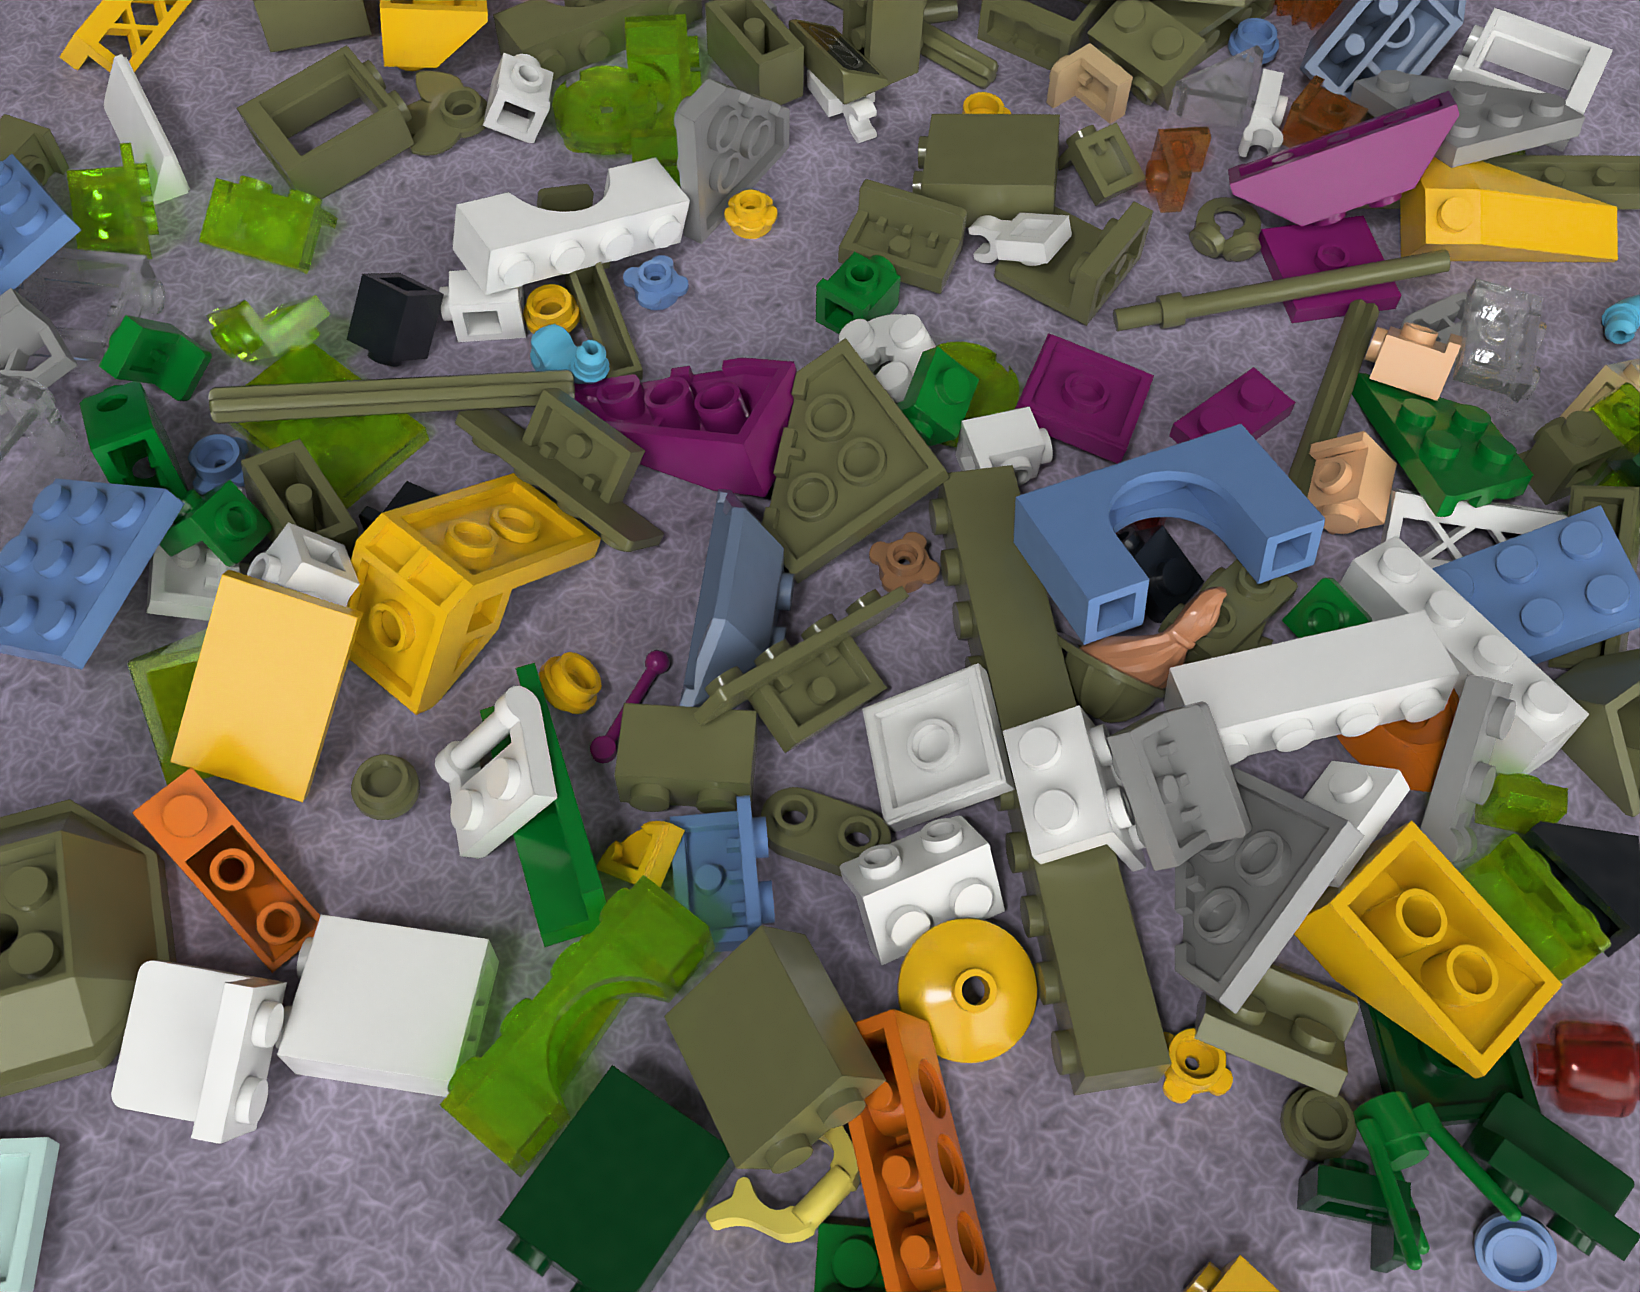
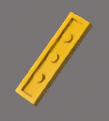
[59,0,192,73]

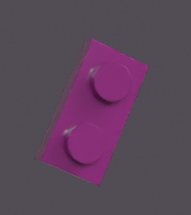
[1169,367,1296,444]

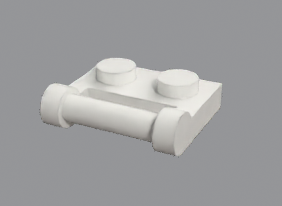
[435,686,557,858]

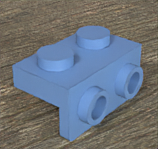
[670,795,775,956]

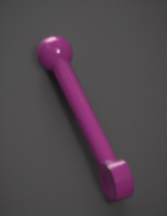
[590,650,670,764]

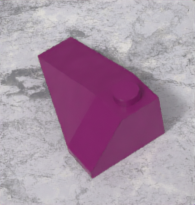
[574,357,797,497]

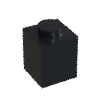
[346,272,444,367]

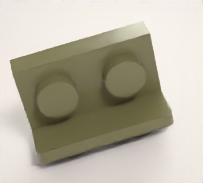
[1194,964,1359,1098]

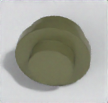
[351,754,420,820]
[1280,1087,1357,1163]

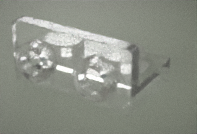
[1453,278,1547,416]

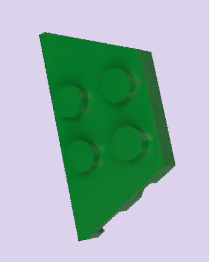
[1352,373,1534,517]

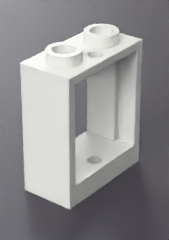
[1448,8,1613,152]

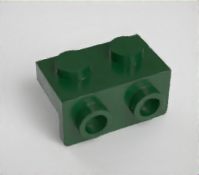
[1462,1091,1640,1261]

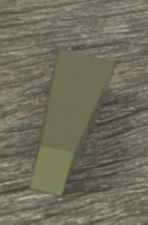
[565,262,643,380]

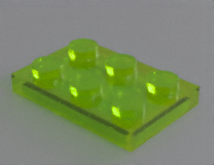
[228,338,429,509]

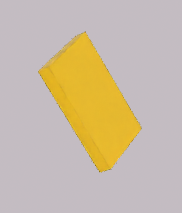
[170,570,363,802]

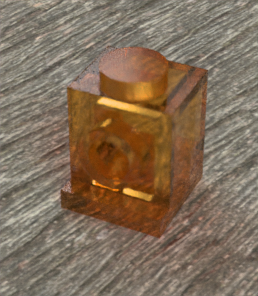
[1282,75,1369,148]

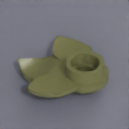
[406,71,487,156]

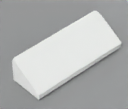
[104,54,190,205]

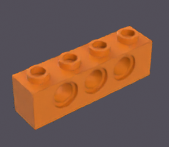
[848,1009,997,1292]

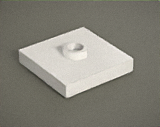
[862,663,1015,832]

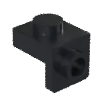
[1116,525,1204,623]

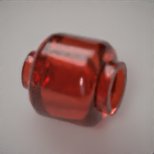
[1533,1018,1640,1118]

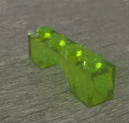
[624,14,702,187]
[439,875,715,1178]

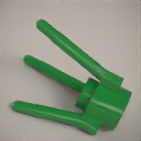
[1353,1091,1521,1270]

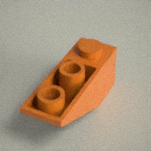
[132,767,320,973]

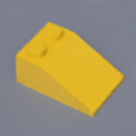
[1294,821,1563,1079]

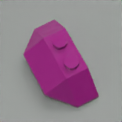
[1228,91,1459,226]

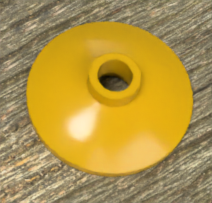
[897,918,1037,1063]

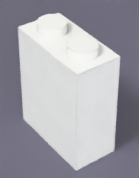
[275,914,499,1100]

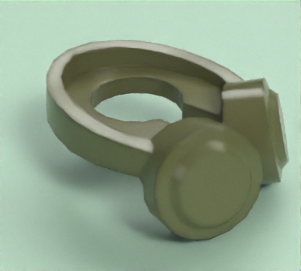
[1189,197,1261,262]

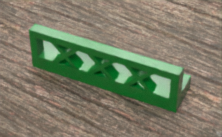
[480,663,613,947]

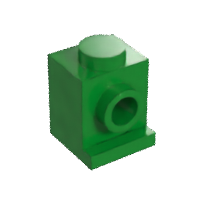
[815,251,901,334]

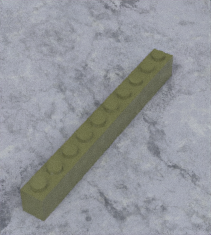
[929,465,1172,1095]

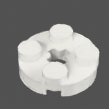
[839,314,936,403]

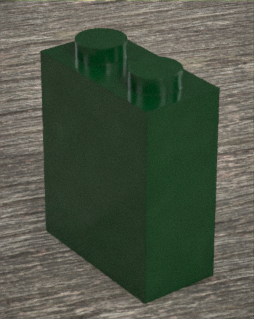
[498,1065,735,1292]

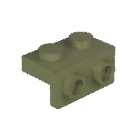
[1087,0,1208,111]
[838,179,967,294]
[1158,559,1298,660]

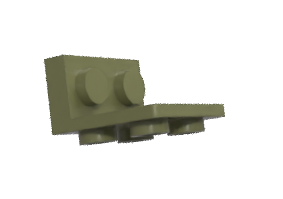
[994,201,1153,326]

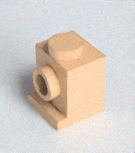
[1364,322,1462,401]
[1307,431,1397,534]

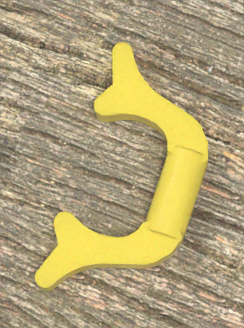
[706,1125,861,1243]

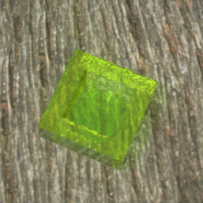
[1474,773,1568,834]

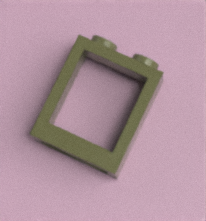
[977,0,1117,71]
[236,45,415,207]

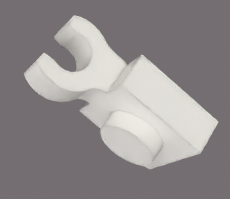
[1238,69,1288,157]
[807,70,877,143]
[968,213,1072,266]

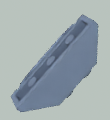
[1300,0,1466,104]
[679,489,795,710]

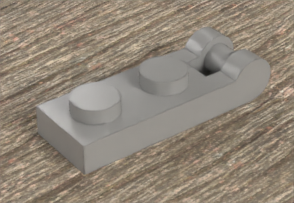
[1420,674,1516,863]

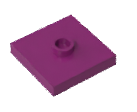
[1258,215,1402,323]
[1015,333,1154,464]

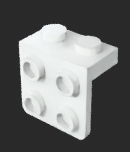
[1003,705,1146,872]
[111,960,287,1144]

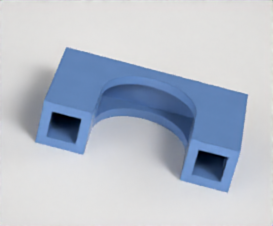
[1013,424,1325,645]

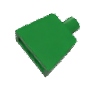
[79,381,189,498]

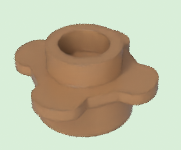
[869,532,940,593]

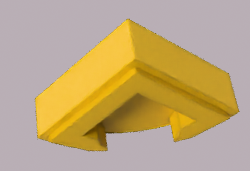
[596,821,685,894]

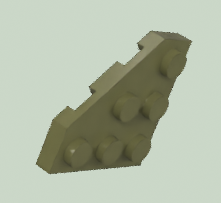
[762,338,949,584]

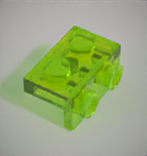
[66,143,160,265]
[199,176,338,274]
[206,295,331,362]

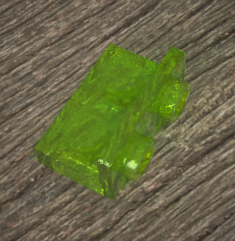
[1460,833,1611,982]

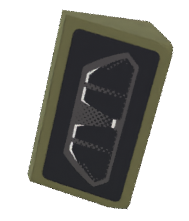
[789,19,888,105]

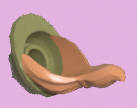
[1057,586,1227,723]

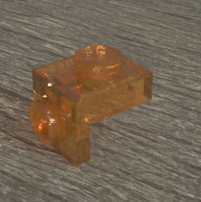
[1145,127,1211,213]

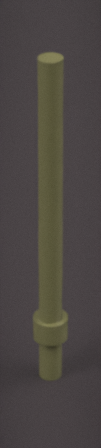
[1113,249,1451,331]

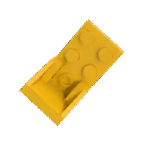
[346,473,601,715]

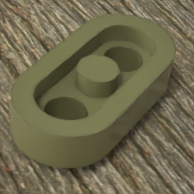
[761,787,891,877]

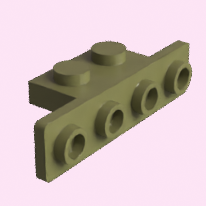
[455,388,664,552]
[693,586,909,753]

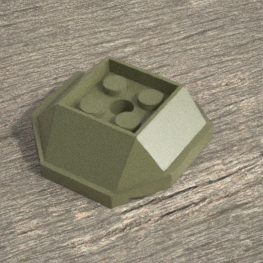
[0,799,177,1098]

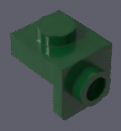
[1297,1158,1421,1273]

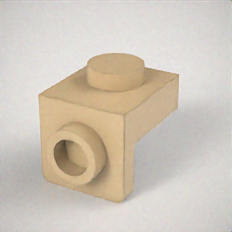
[1046,43,1133,124]

